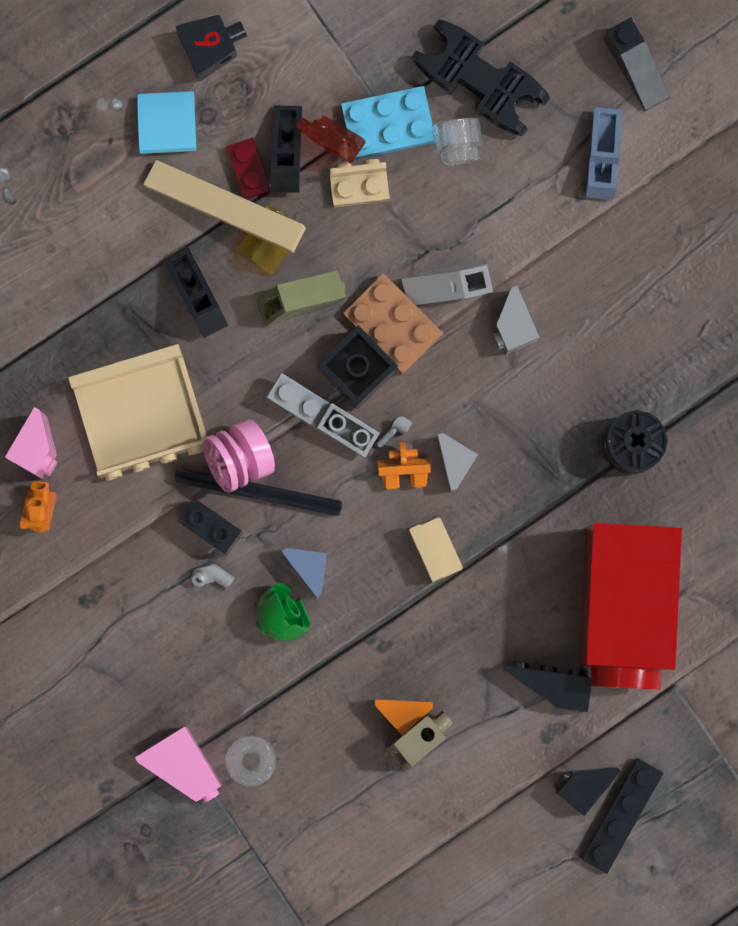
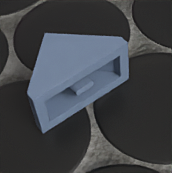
[282,548,327,598]

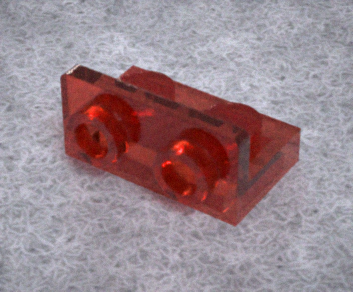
[296,115,366,164]

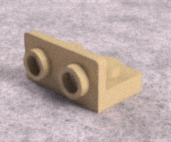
[329,159,390,208]

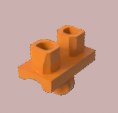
[378,442,431,489]
[20,481,56,533]

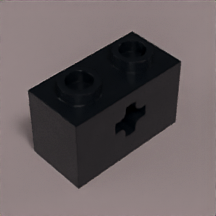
[178,498,243,556]

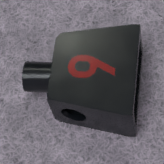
[175,15,247,81]

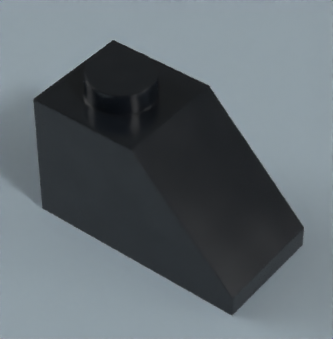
[555,767,621,816]

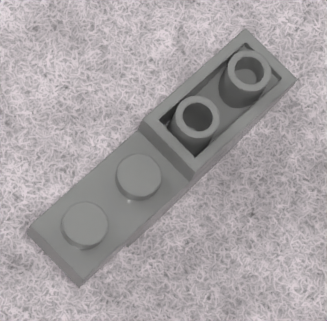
[265,373,380,457]

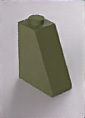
[257,271,346,327]

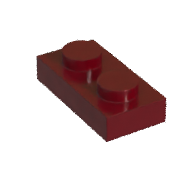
[226,137,271,200]

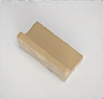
[409,518,463,583]

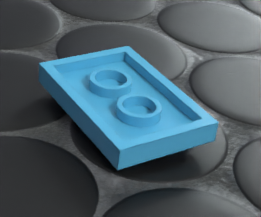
[341,86,436,160]

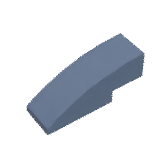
[585,107,622,200]

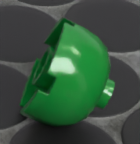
[256,583,311,642]

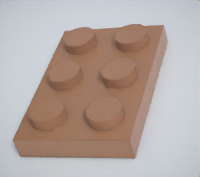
[343,273,444,374]

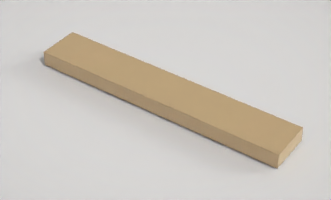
[143,160,306,253]

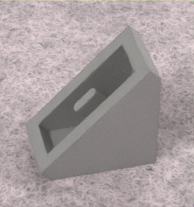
[437,433,478,493]

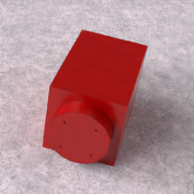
[579,523,682,690]

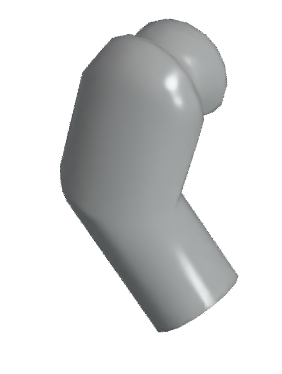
[191,564,235,589]

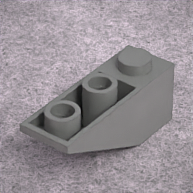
[401,258,493,305]

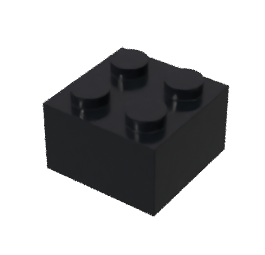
[317,325,398,409]

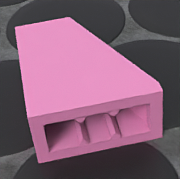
[135,726,222,803]

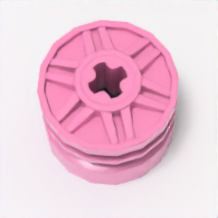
[203,418,275,493]

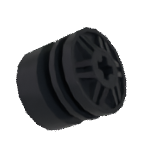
[603,410,668,475]

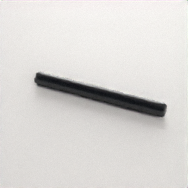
[174,467,343,516]

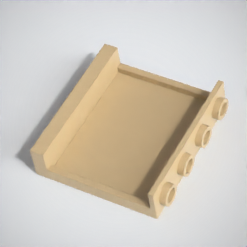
[68,344,207,481]

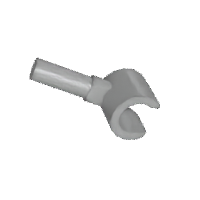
[376,416,412,448]

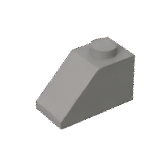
[493,285,539,355]

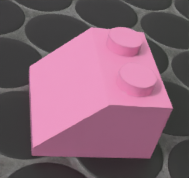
[5,407,57,479]

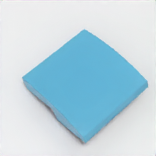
[138,91,197,154]

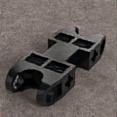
[411,20,550,136]

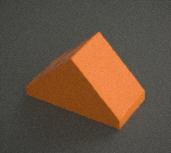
[375,699,433,736]

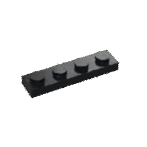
[581,758,664,874]

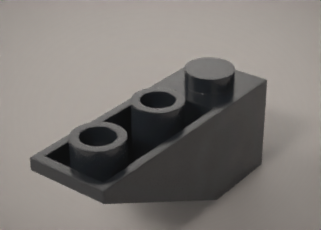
[504,661,591,712]

